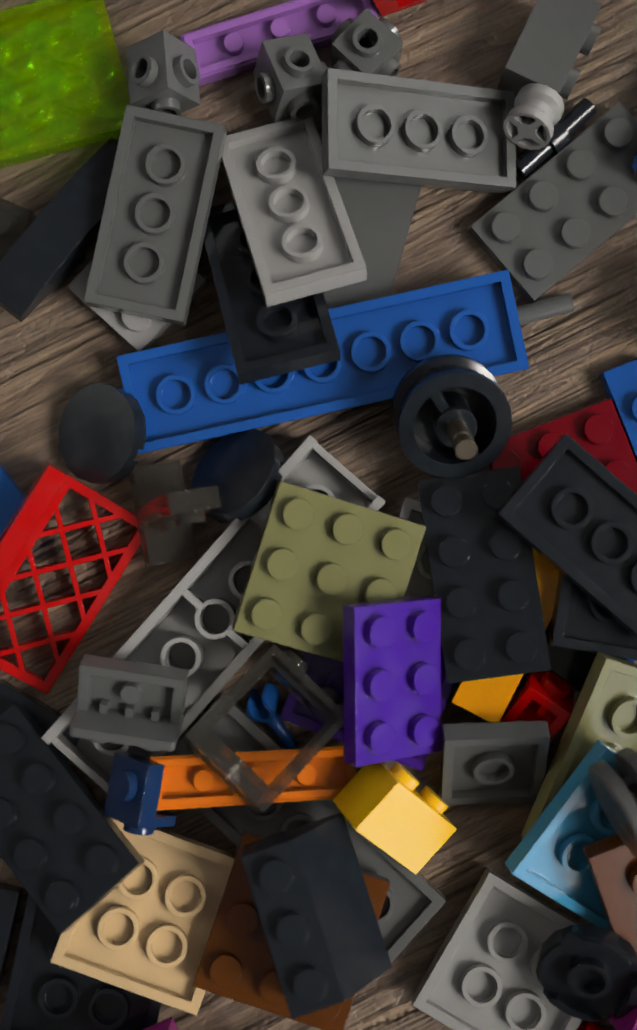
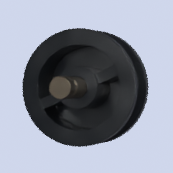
[392,354,512,478]

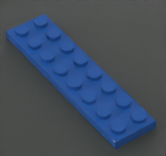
[116,269,529,454]

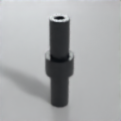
[516,98,596,179]

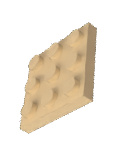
[50,818,236,1016]

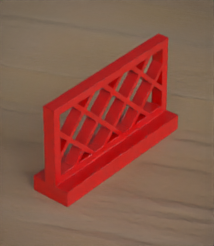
[0,461,152,694]

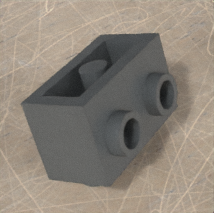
[497,0,602,100]

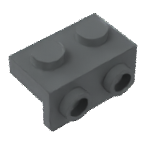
[69,654,188,751]

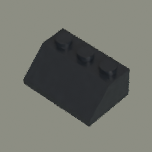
[241,812,392,1019]

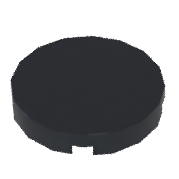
[58,383,146,484]
[192,429,284,523]
[536,925,637,1021]

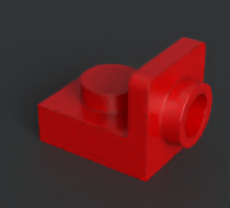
[500,671,574,741]

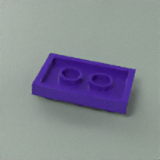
[343,596,441,767]

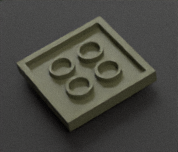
[232,480,426,662]

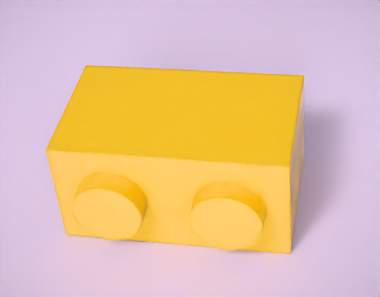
[332,762,457,875]

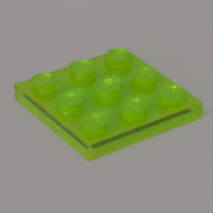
[0,0,132,169]

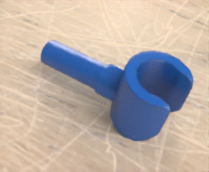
[246,683,298,749]

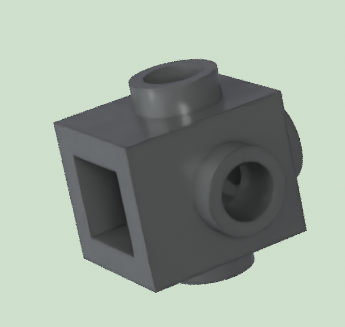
[331,8,403,76]
[126,30,200,116]
[253,33,327,123]

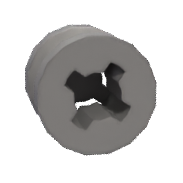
[503,83,565,150]

